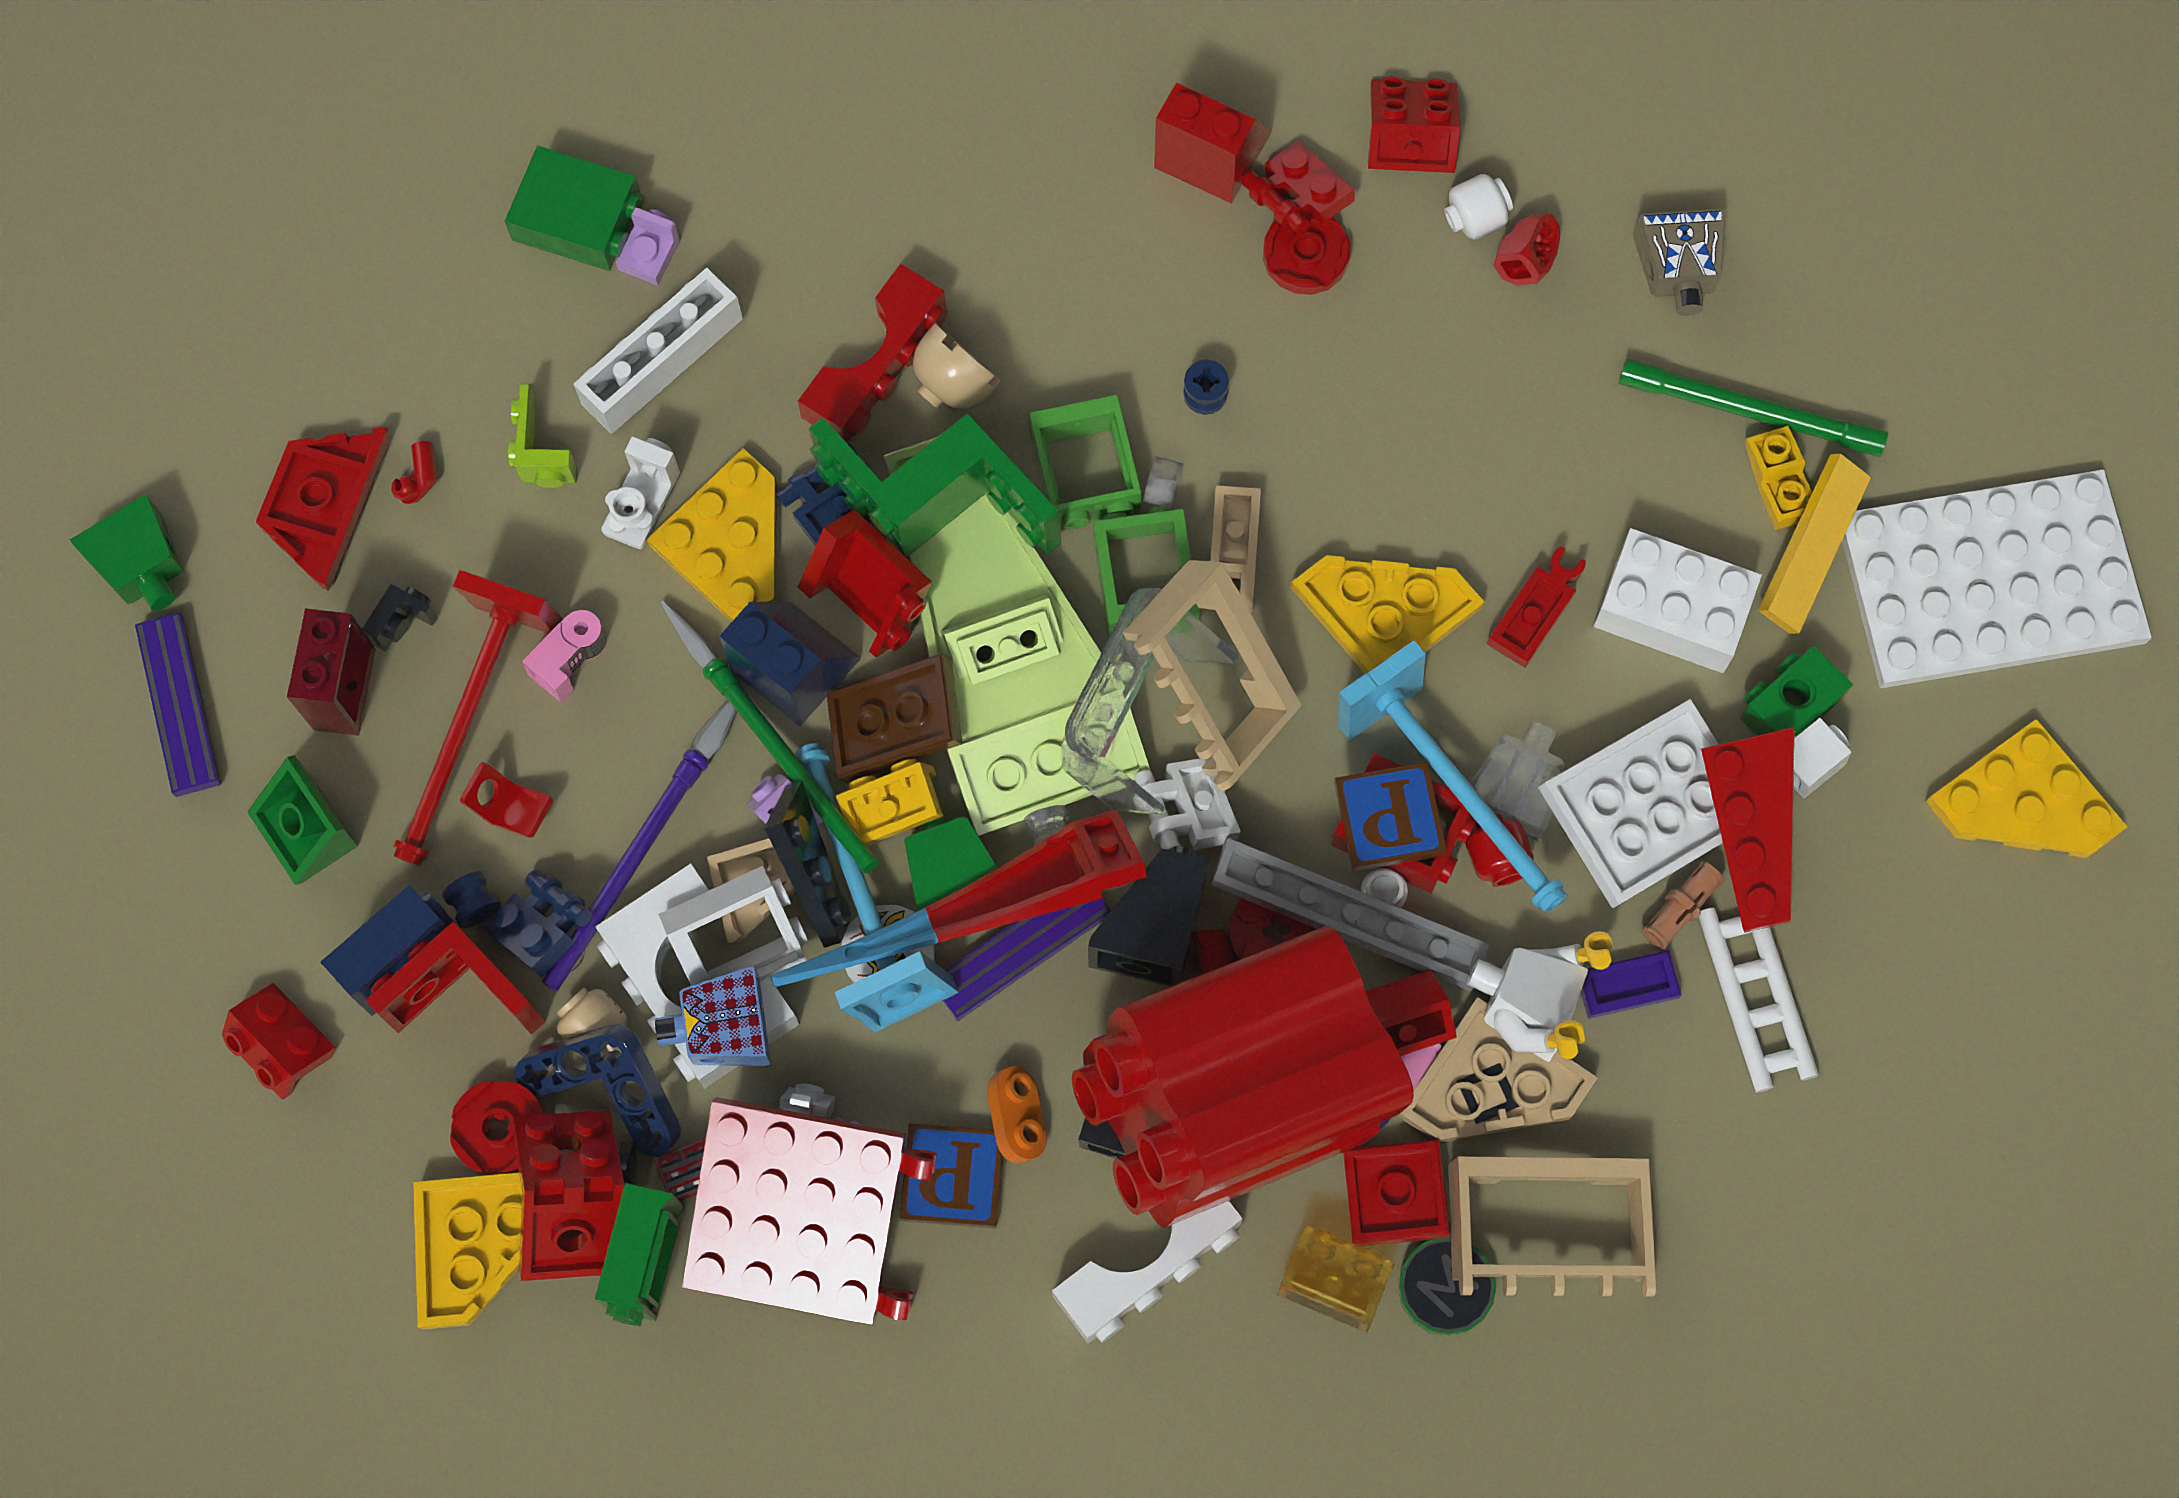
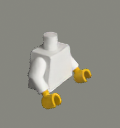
[1467,931,1613,1062]

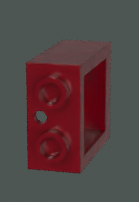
[287,608,376,736]

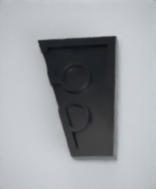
[764,781,851,948]

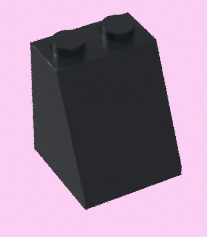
[1088,846,1209,987]

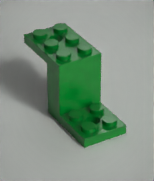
[809,413,1061,558]

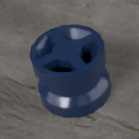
[1183,359,1229,415]
[441,871,501,928]

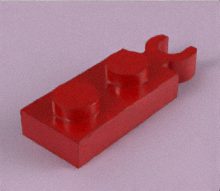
[1487,546,1586,668]

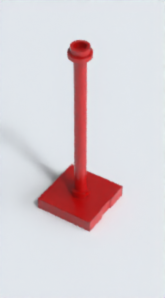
[393,569,563,866]

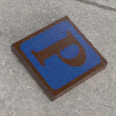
[1334,762,1447,872]
[899,1123,1003,1229]

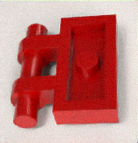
[1241,140,1355,235]

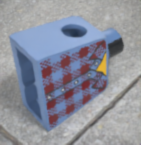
[655,966,771,1066]

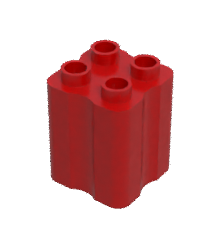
[1072,926,1414,1228]

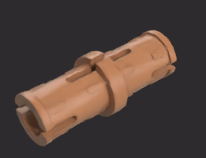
[1641,861,1725,950]

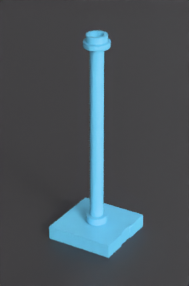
[1338,640,1567,913]
[795,743,959,1033]

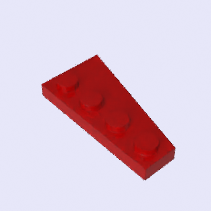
[1701,727,1795,933]

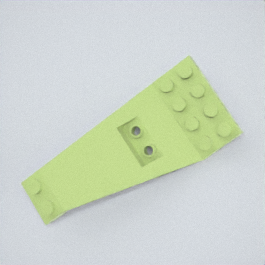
[883,436,1151,836]

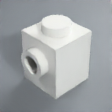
[1794,718,1852,799]

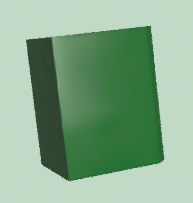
[247,755,358,885]

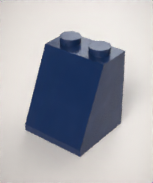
[719,602,860,726]

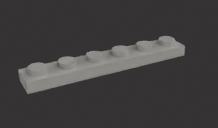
[1209,838,1489,991]

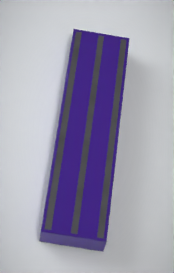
[135,612,221,797]
[942,899,1111,1022]

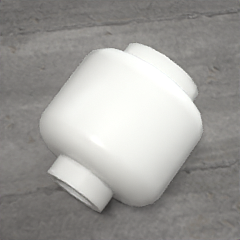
[1444,174,1513,240]

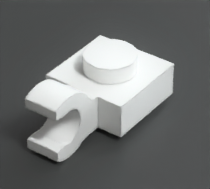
[779,1084,836,1119]

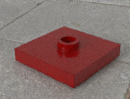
[1343,1139,1450,1247]

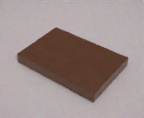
[826,653,962,782]

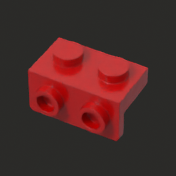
[222,982,336,1099]

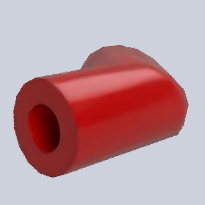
[391,441,438,504]

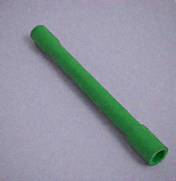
[1619,358,1888,457]

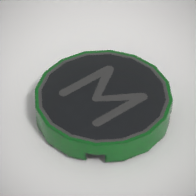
[1398,1238,1496,1336]

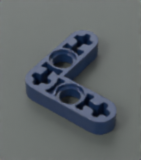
[514,1024,681,1157]

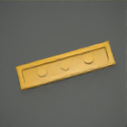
[1758,454,1871,634]

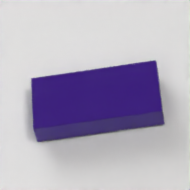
[1581,950,1682,1019]

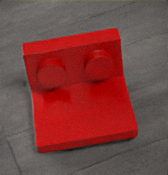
[1367,76,1460,173]

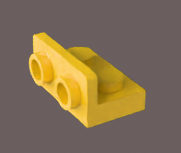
[836,759,943,846]

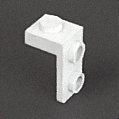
[601,436,680,549]

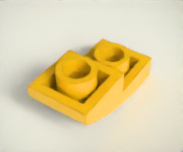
[1745,426,1813,531]

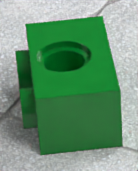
[1740,645,1853,737]

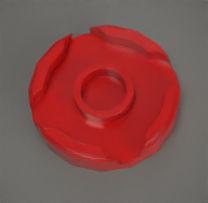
[1263,215,1351,295]

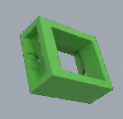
[1029,395,1142,529]
[1093,506,1200,639]

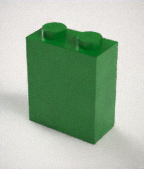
[504,145,644,271]

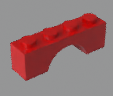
[797,263,948,443]

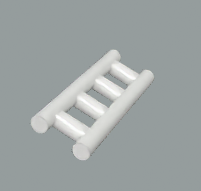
[1698,908,1819,1093]

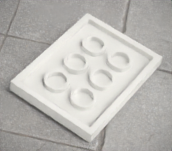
[1538,699,1723,908]

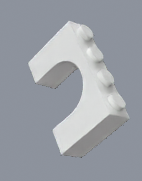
[596,863,799,1089]

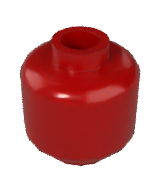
[1465,814,1534,887]

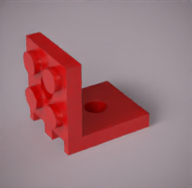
[365,922,545,1035]
[513,1110,624,1281]

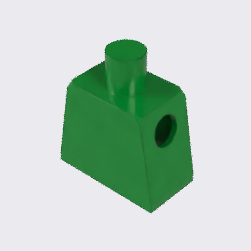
[69,494,183,611]
[904,804,998,911]

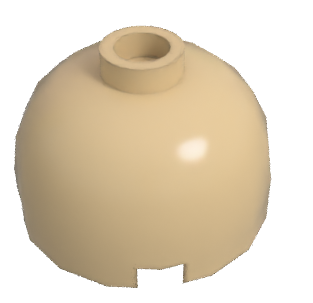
[913,323,1002,410]

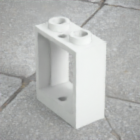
[658,866,808,986]

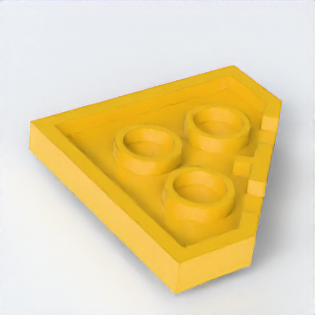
[646,448,776,622]
[1290,555,1485,674]
[1926,719,2127,858]
[413,1173,522,1330]

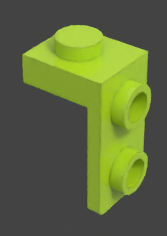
[508,384,577,488]

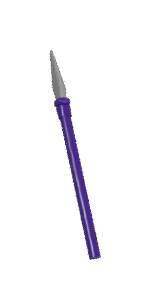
[542,682,747,991]

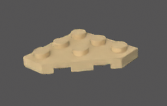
[1397,997,1598,1143]

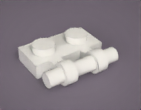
[1134,757,1241,851]

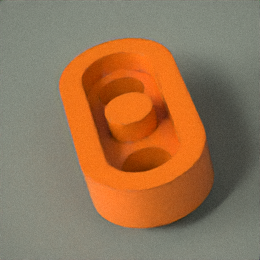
[987,1066,1047,1164]

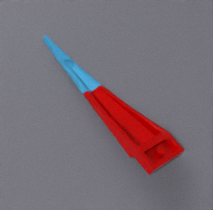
[771,809,1147,987]

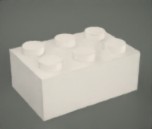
[1593,528,1762,673]

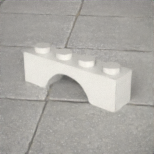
[1052,1201,1242,1343]

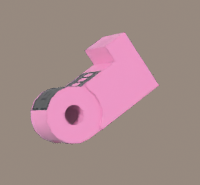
[522,610,606,703]

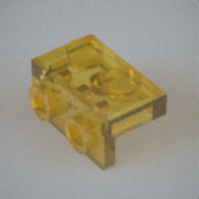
[1277,1225,1395,1333]

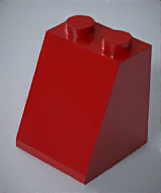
[1154,82,1271,204]

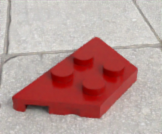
[255,427,391,591]

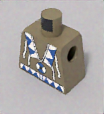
[1633,209,1725,316]

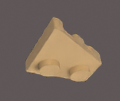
[707,838,795,945]

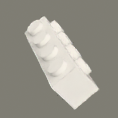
[573,268,743,435]

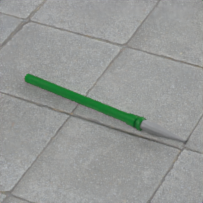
[661,600,879,873]

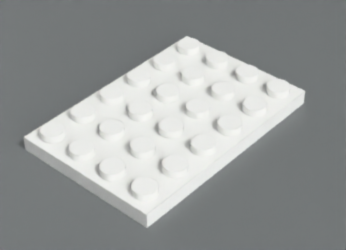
[1842,469,2152,689]

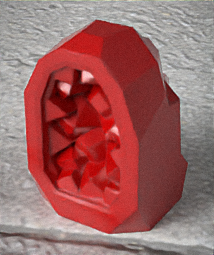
[1493,213,1560,286]

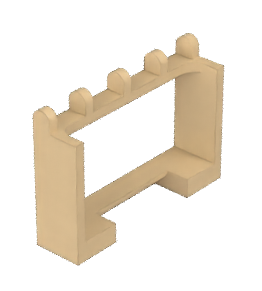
[1123,560,1302,791]
[1448,1156,1656,1297]

